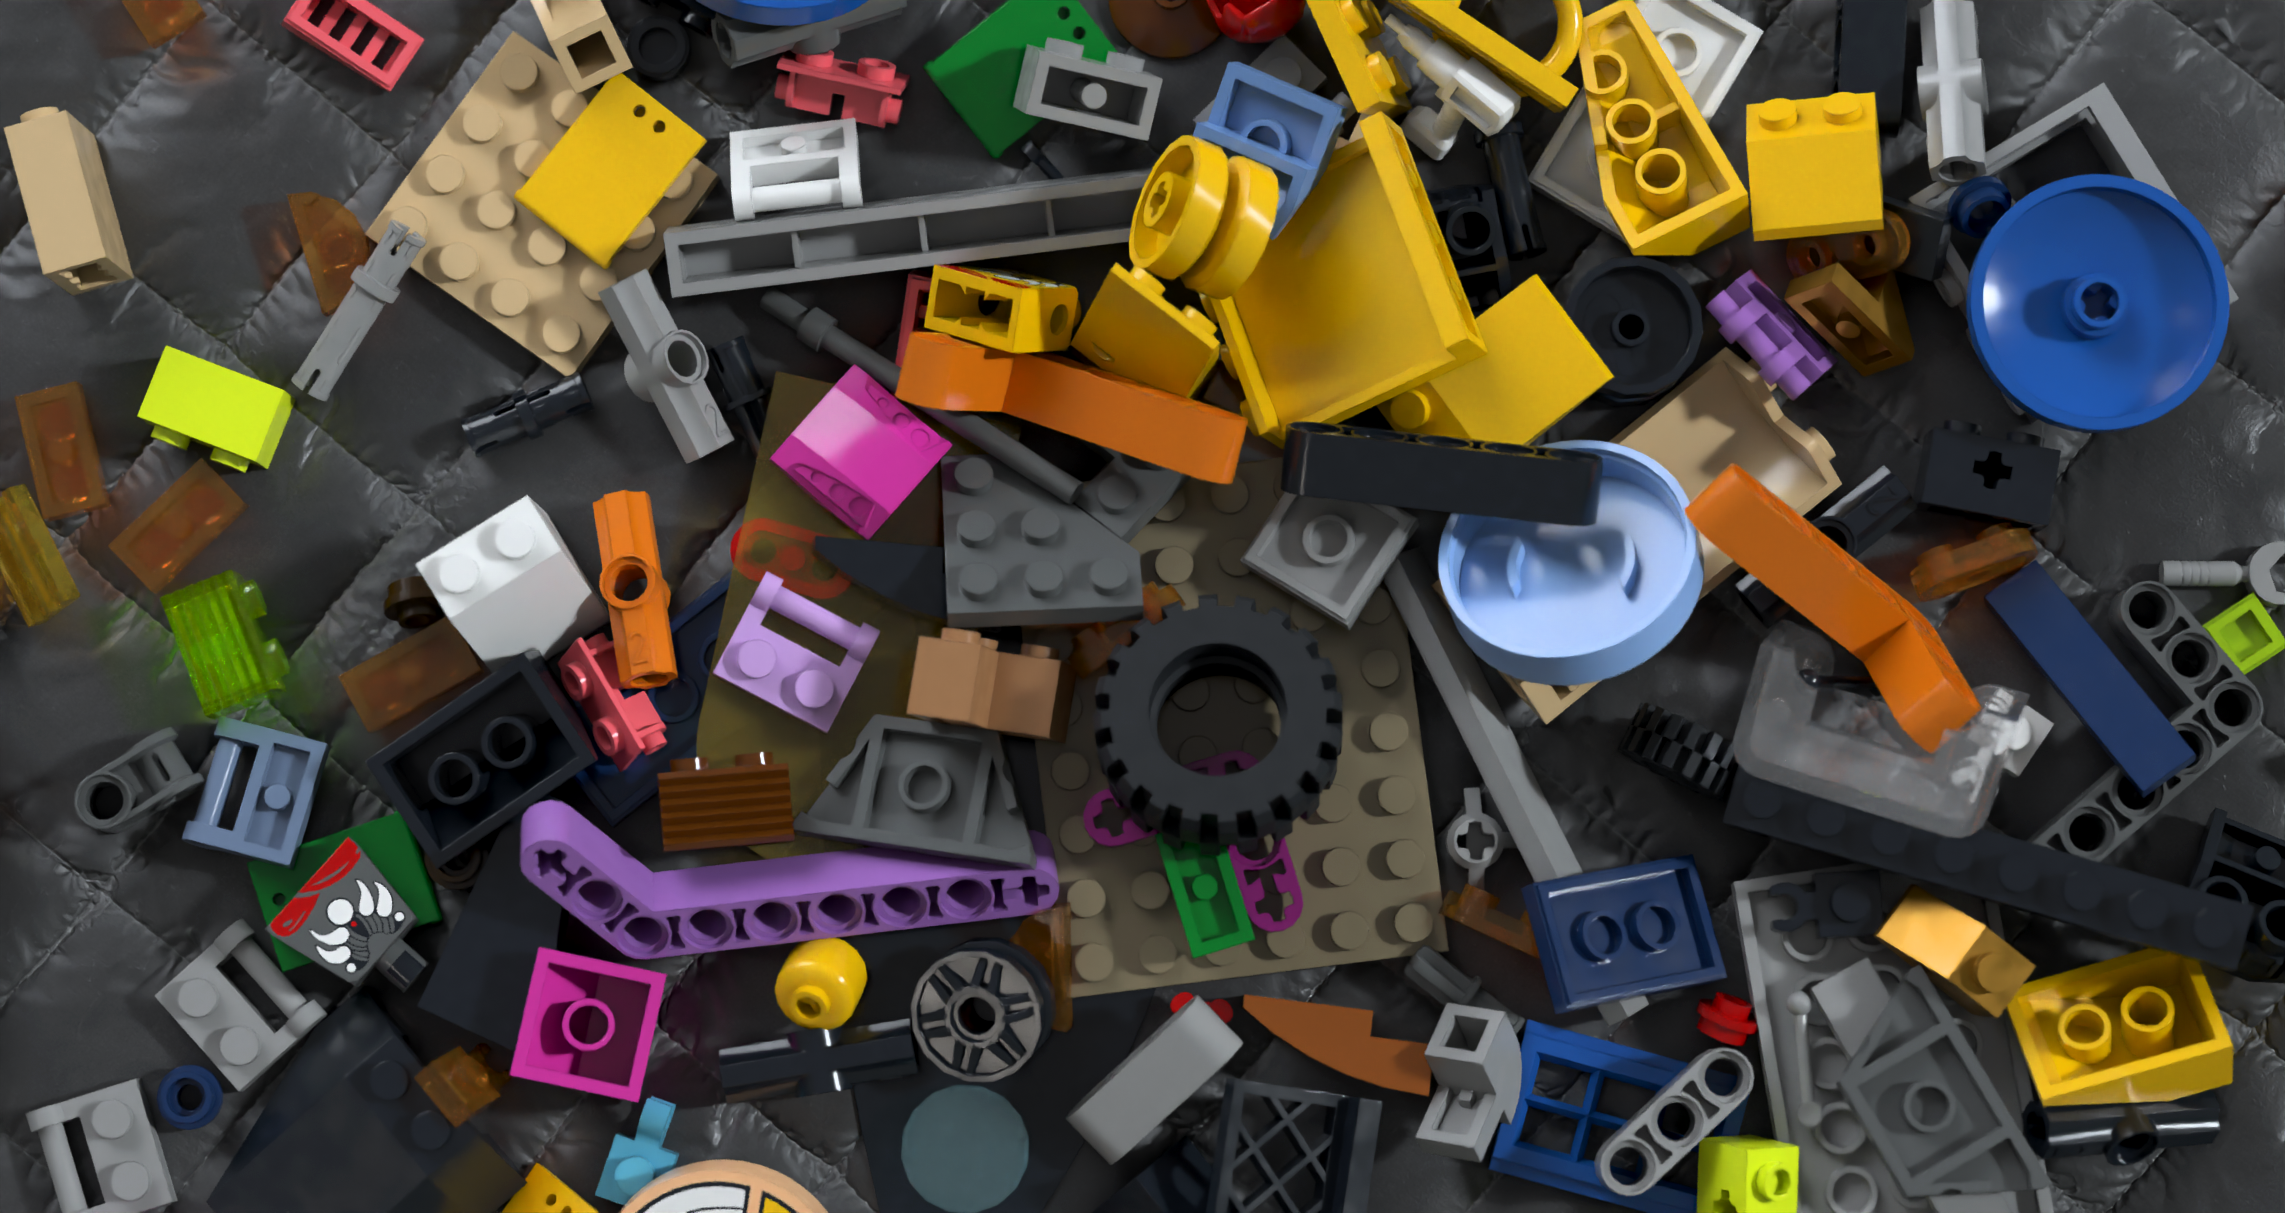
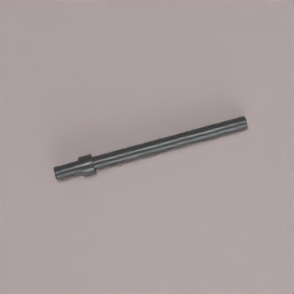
[760,287,1084,505]

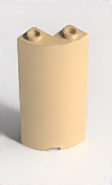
[1431,347,1842,725]

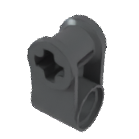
[74,727,206,834]

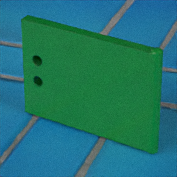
[923,0,1118,159]
[247,810,443,973]

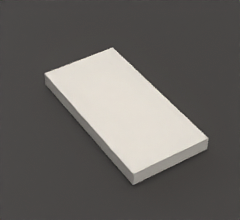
[1528,0,1764,244]

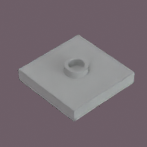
[1240,492,1419,631]

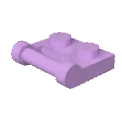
[712,571,880,734]

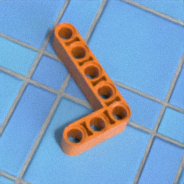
[895,332,1248,484]
[1684,463,1981,754]

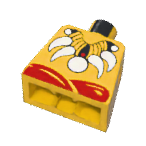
[924,264,1081,353]

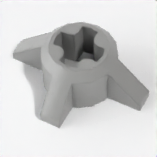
[1445,788,1518,897]

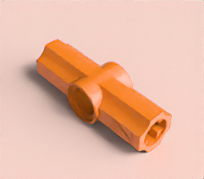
[593,490,678,690]

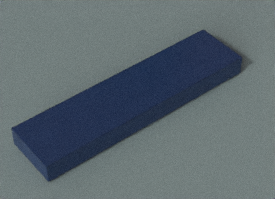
[1984,560,2196,798]

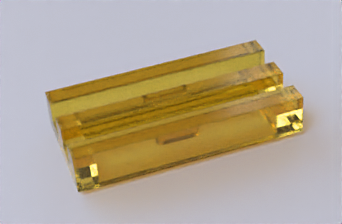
[0,484,81,628]

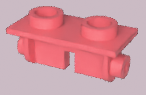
[774,50,910,128]
[557,633,668,772]

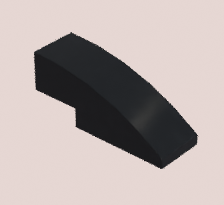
[811,536,1003,634]

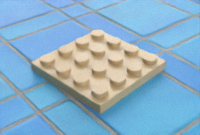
[365,31,720,377]

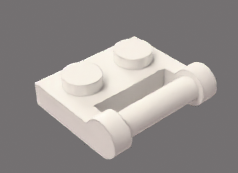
[730,118,863,221]

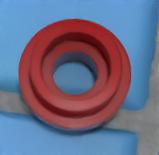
[1696,992,1758,1046]

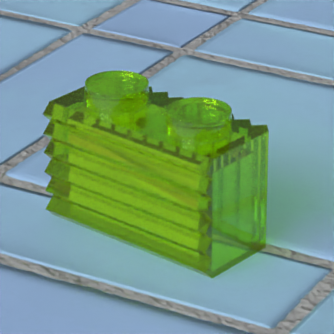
[160,569,291,720]

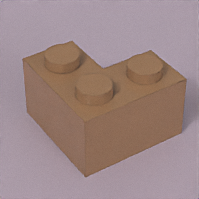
[907,628,1077,744]

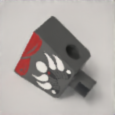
[265,837,429,993]

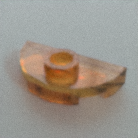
[287,192,370,317]
[1009,902,1073,1032]

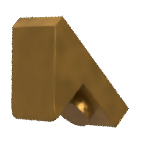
[1784,263,1915,377]

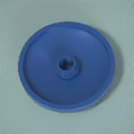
[1966,174,2230,434]

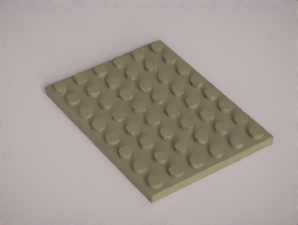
[1021,457,1449,999]

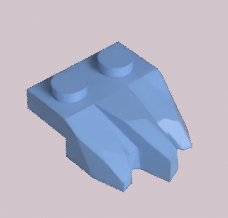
[1193,62,1348,240]

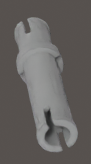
[291,220,427,401]

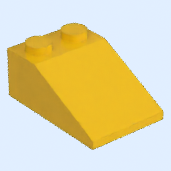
[1376,274,1614,445]
[2005,948,2233,1106]

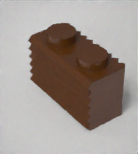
[657,752,794,853]

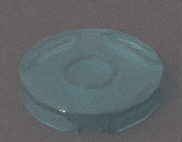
[901,1085,1030,1213]

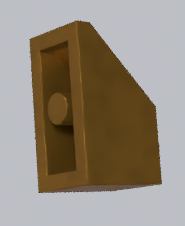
[1873,884,2036,1019]

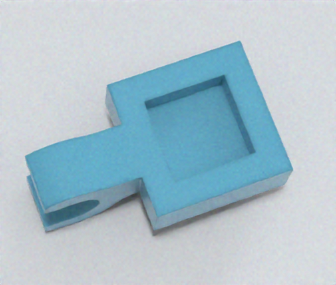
[595,1096,680,1205]

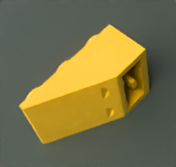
[1070,263,1220,400]

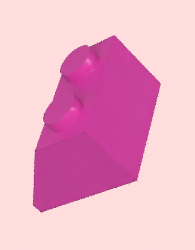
[510,947,667,1102]

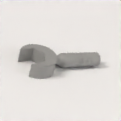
[2159,541,2285,607]

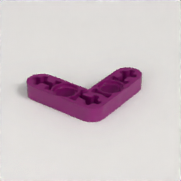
[1083,750,1303,933]

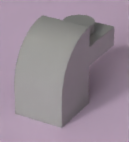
[1415,1003,1522,1162]

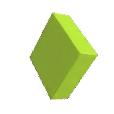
[2202,592,2285,675]

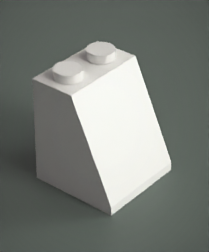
[416,495,611,673]

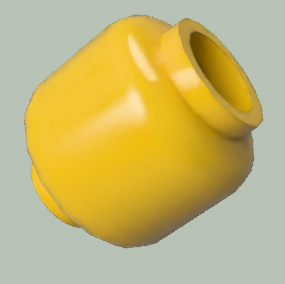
[775,937,868,1030]

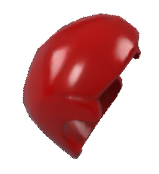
[1207,0,1306,44]

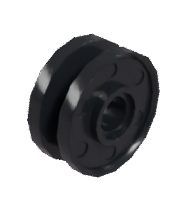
[911,937,1056,1082]

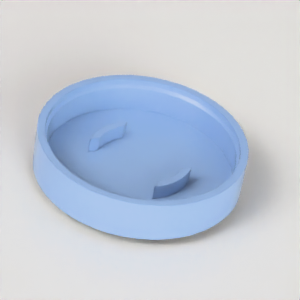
[1438,440,1704,686]

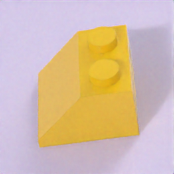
[1746,92,1884,241]

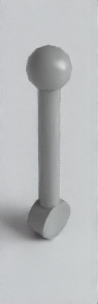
[1787,991,1823,1127]

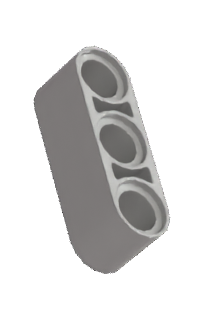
[1065,995,1243,1165]
[1594,1048,1754,1196]

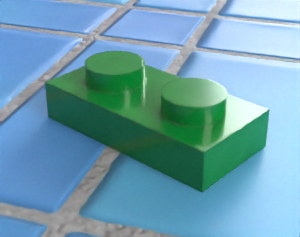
[1155,833,1255,959]

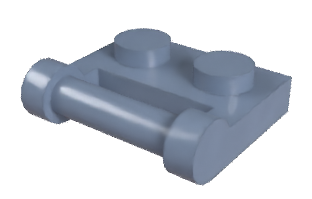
[181,717,330,870]

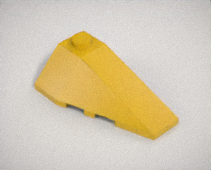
[1578,0,1750,255]

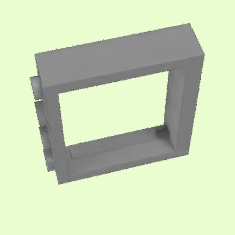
[1906,82,2239,424]

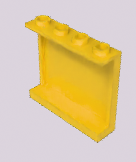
[1199,111,1488,449]

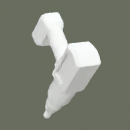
[1384,13,1521,161]

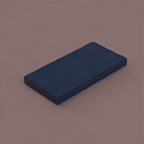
[571,568,793,828]

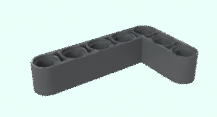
[2026,581,2264,862]

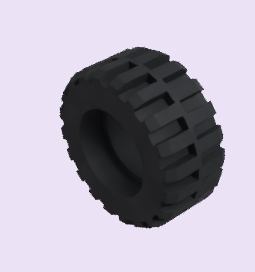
[1093,594,1343,856]

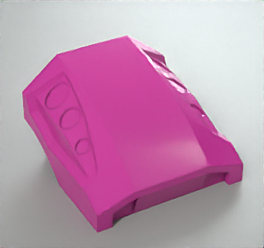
[769,364,953,540]

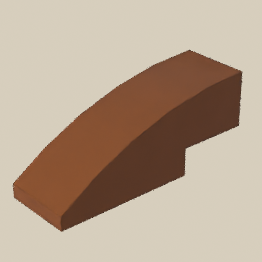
[1242,995,1432,1096]

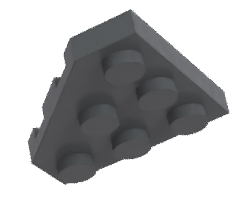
[941,454,1143,628]

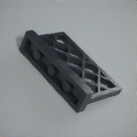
[1206,1077,1383,1213]

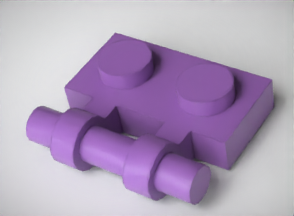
[1705,269,1837,401]

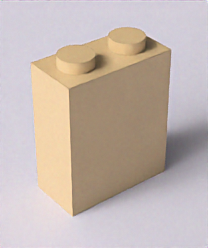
[4,107,133,296]

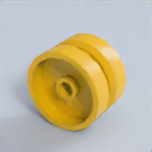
[1129,135,1279,300]

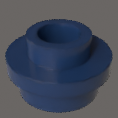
[1947,176,2012,239]
[157,1065,223,1130]

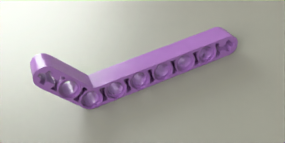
[520,800,1059,959]

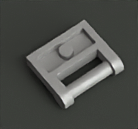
[154,918,327,1091]
[26,1078,178,1213]

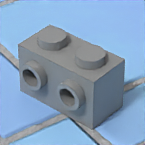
[1013,37,1163,141]

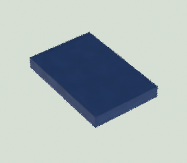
[1521,854,1727,1014]

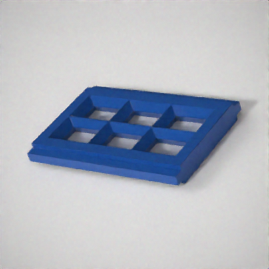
[1488,1019,1749,1213]

